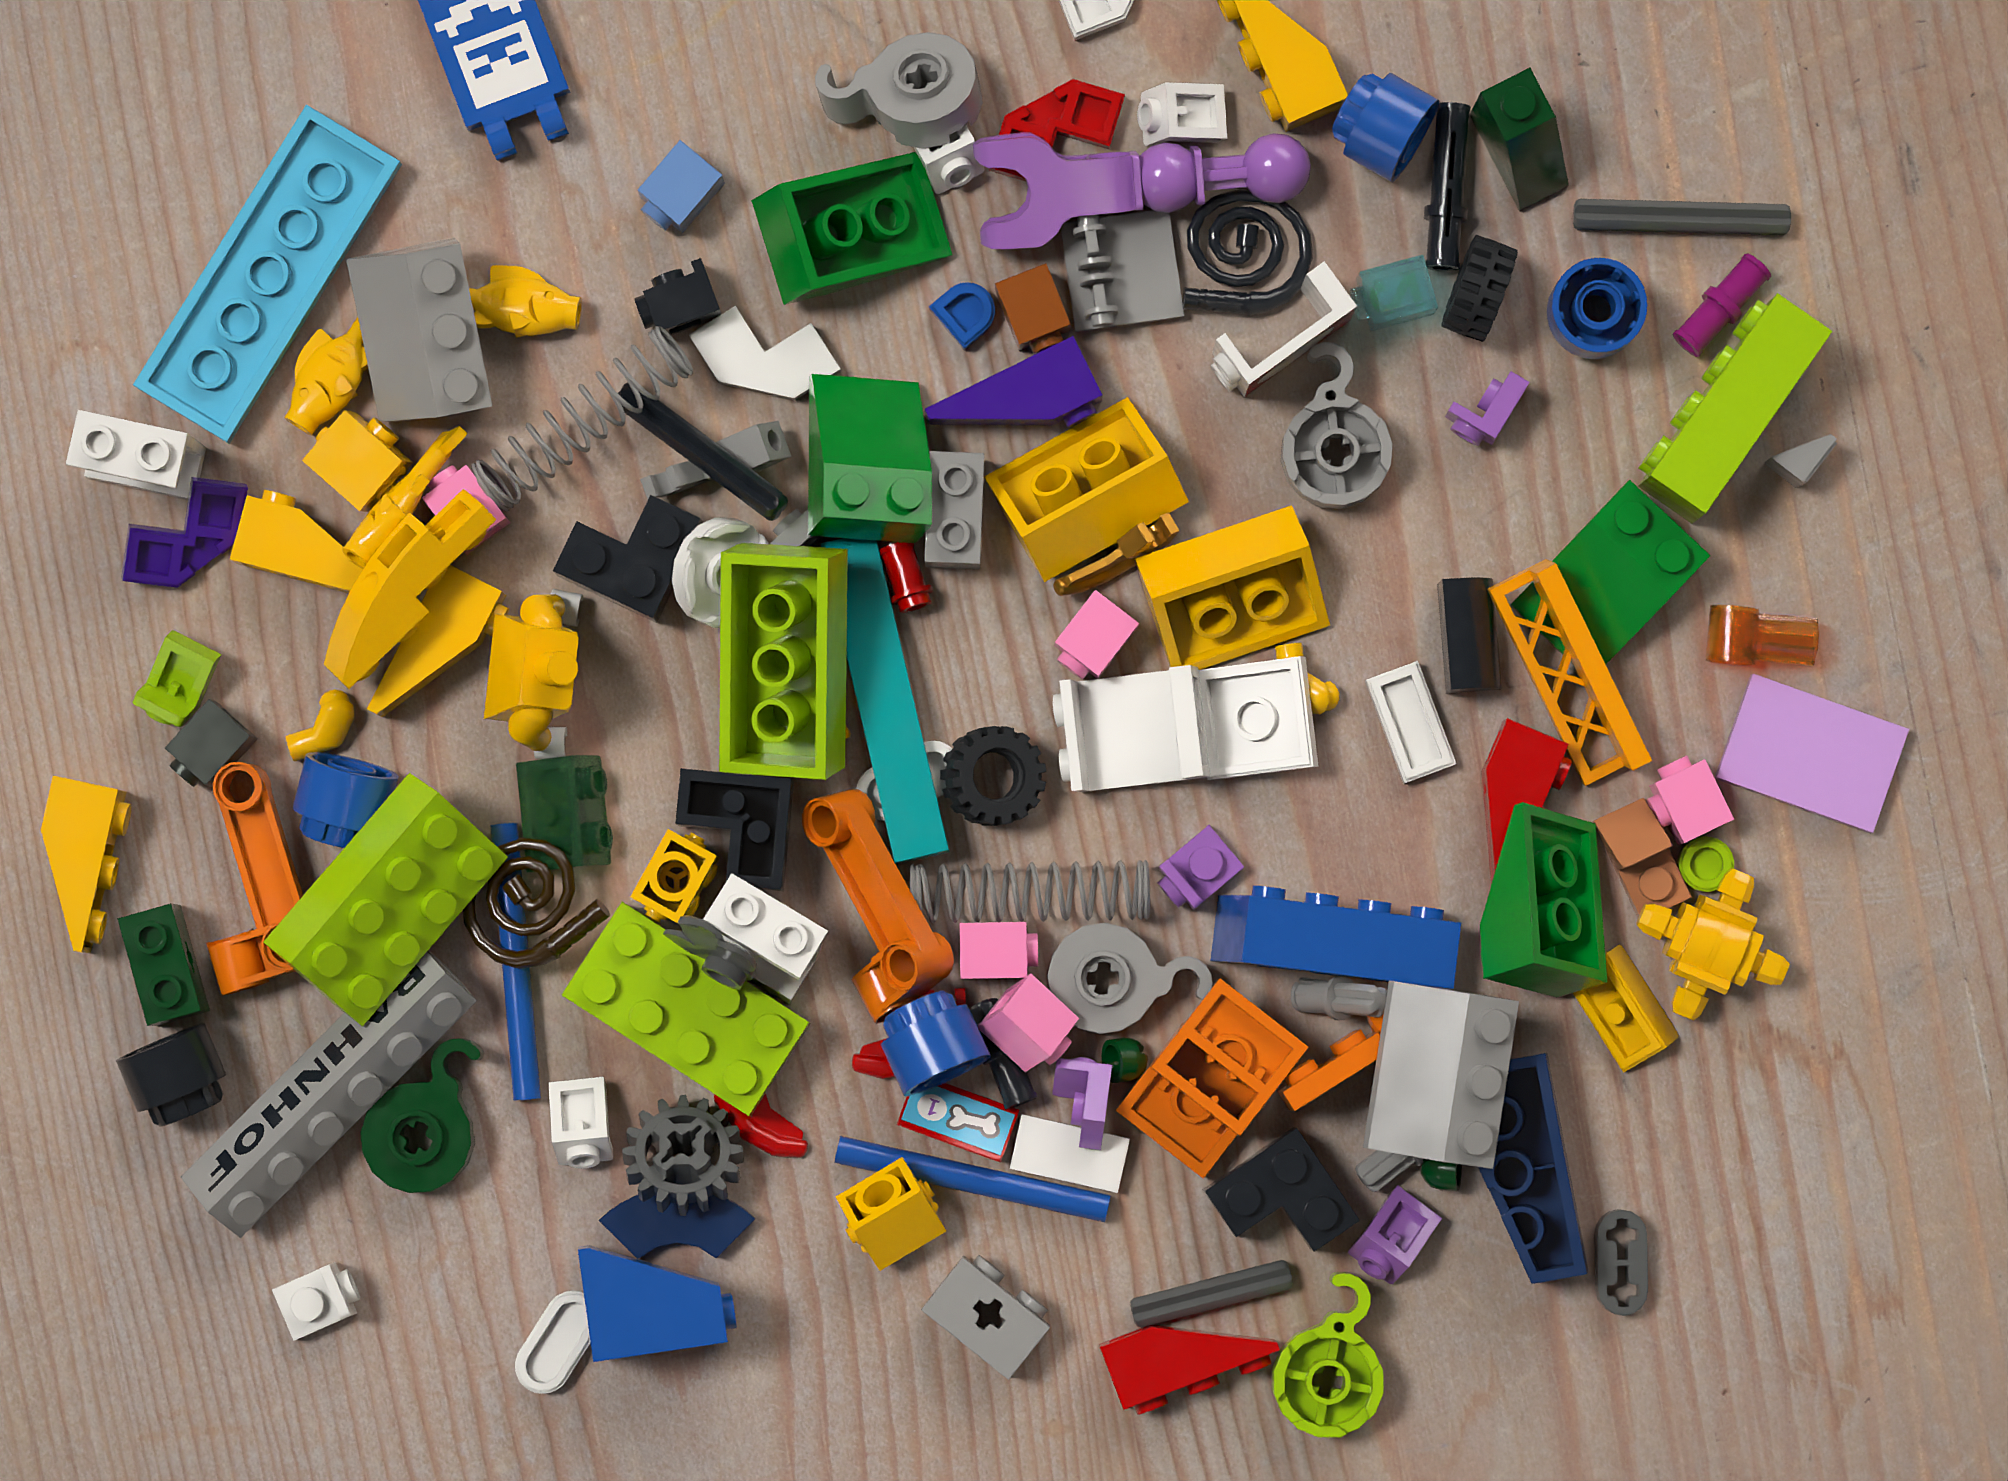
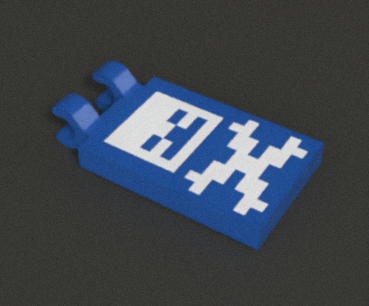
[418,0,571,161]

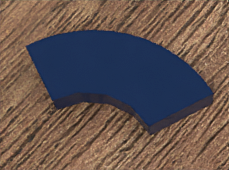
[598,1195,756,1259]

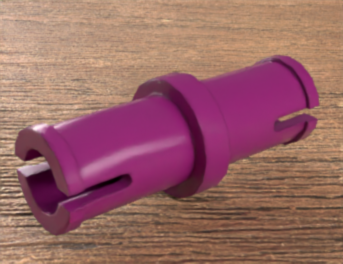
[1672,253,1772,357]

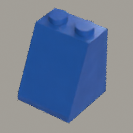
[578,1245,737,1362]

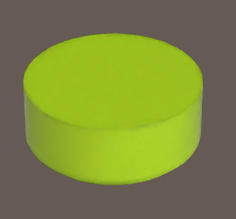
[1677,836,1734,892]

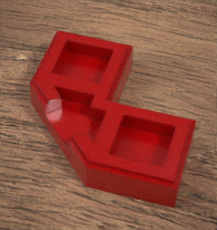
[989,79,1125,181]

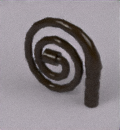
[463,837,610,969]

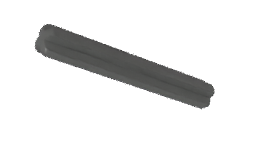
[1573,199,1791,235]

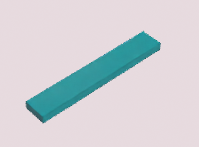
[820,538,950,865]

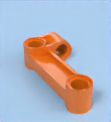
[206,762,303,996]
[802,789,954,1024]

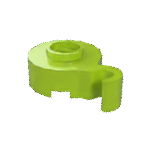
[1272,1272,1384,1437]

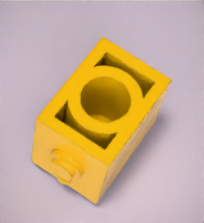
[302,410,413,512]
[630,829,720,924]
[836,1157,946,1271]

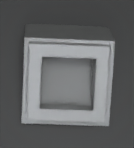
[1765,434,1837,488]

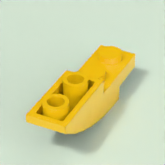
[324,489,496,689]

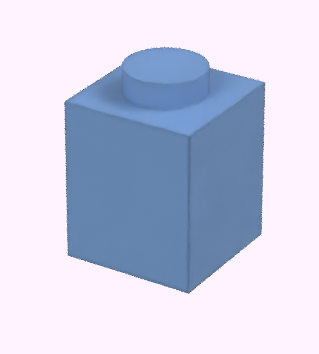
[637,140,725,233]

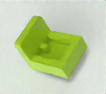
[133,630,222,727]

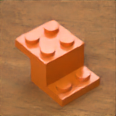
[1115,978,1308,1179]

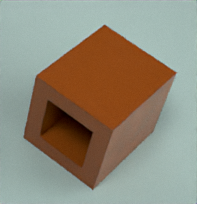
[995,263,1071,354]

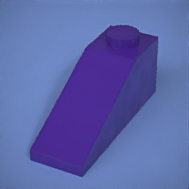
[924,336,1103,428]

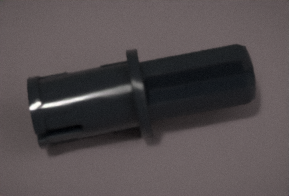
[969,998,1038,1110]

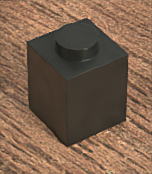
[165,699,258,787]

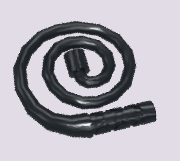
[1182,189,1313,316]

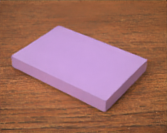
[1714,674,1909,834]

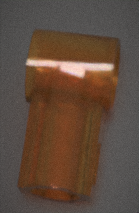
[1706,605,1819,667]

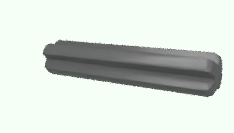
[1130,1260,1293,1328]

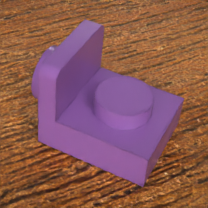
[1445,371,1530,446]
[1157,825,1244,910]
[1052,1057,1112,1150]
[1348,1185,1442,1284]

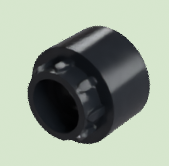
[116,1023,226,1127]

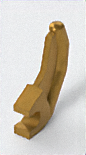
[1053,512,1180,596]

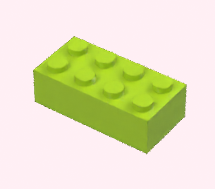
[1638,293,1832,524]
[719,543,848,780]
[263,773,508,1027]
[561,902,811,1116]

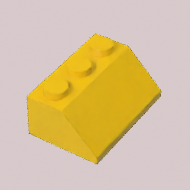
[984,397,1189,582]
[1135,505,1330,670]

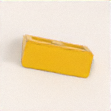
[1573,945,1679,1073]

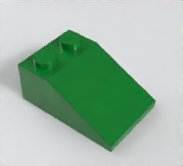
[751,152,953,305]
[808,374,932,543]
[1510,480,1711,665]
[1480,802,1607,998]

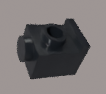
[634,258,722,335]

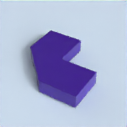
[121,477,248,588]

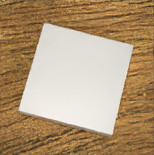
[1198,656,1319,780]

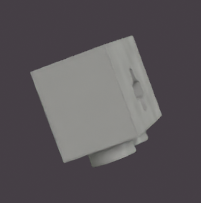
[925,451,984,569]
[921,1255,1050,1380]

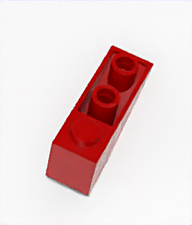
[1481,718,1572,884]
[1099,1325,1280,1415]

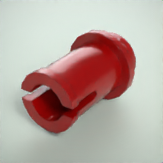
[879,542,933,613]

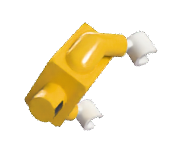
[484,589,583,760]

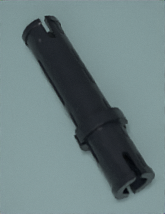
[1424,102,1471,271]

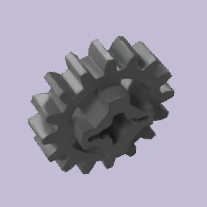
[622,1095,744,1216]

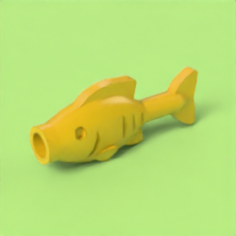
[469,265,582,338]
[284,316,368,436]
[342,426,468,569]

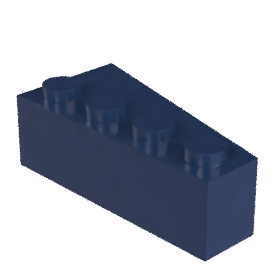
[1479,1052,1589,1284]

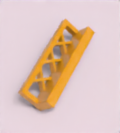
[1487,559,1652,786]

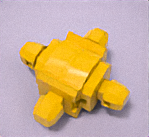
[1636,868,1790,1021]

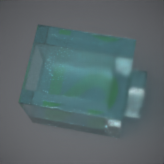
[1350,255,1438,332]

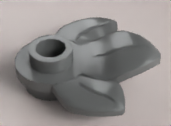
[663,915,757,990]

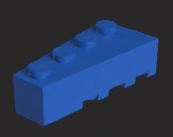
[1210,885,1461,989]

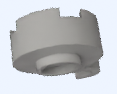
[815,32,983,148]
[1280,342,1393,509]
[1047,923,1212,1034]

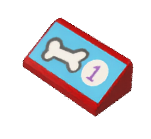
[896,1083,1019,1163]

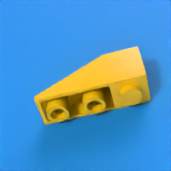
[1217,0,1348,132]
[41,776,132,953]

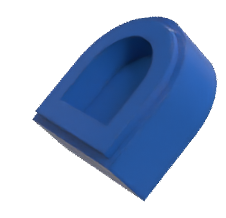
[929,282,995,350]

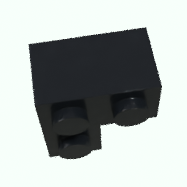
[553,495,703,623]
[675,768,794,892]
[1202,1127,1360,1252]

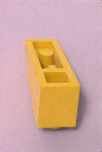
[230,490,363,593]
[367,565,509,717]

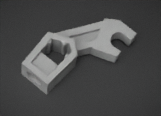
[640,421,792,499]

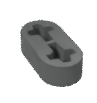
[1594,1209,1648,1316]

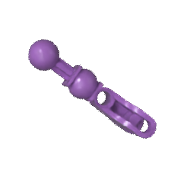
[973,132,1311,249]

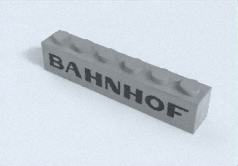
[181,950,477,1238]

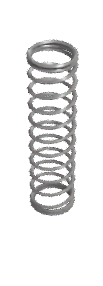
[471,326,693,512]
[910,860,1150,924]

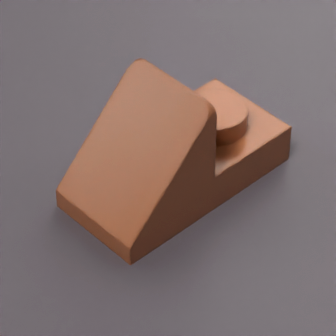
[1592,798,1692,918]

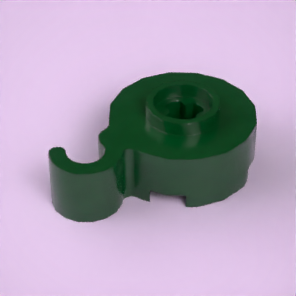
[361,1038,484,1193]

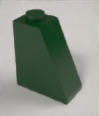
[1469,67,1569,211]

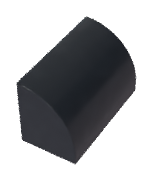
[1437,577,1502,694]

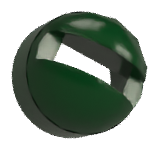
[1101,1037,1148,1083]
[1421,1158,1462,1191]

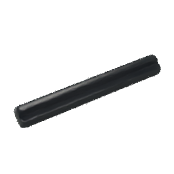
[618,382,788,521]

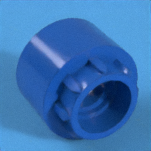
[1332,73,1440,182]
[1547,258,1647,359]
[293,752,399,848]
[881,991,991,1096]

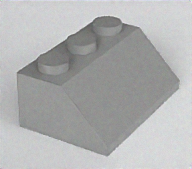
[346,238,492,422]
[1363,980,1519,1169]

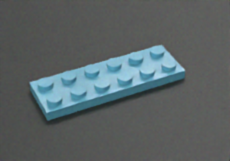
[133,105,402,444]

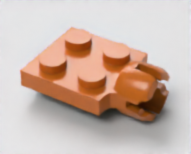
[1277,1014,1384,1111]

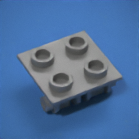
[1061,210,1184,332]

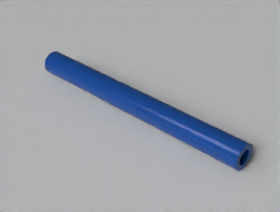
[490,823,541,1101]
[834,1136,1111,1222]

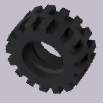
[1441,235,1518,342]
[940,726,1047,826]

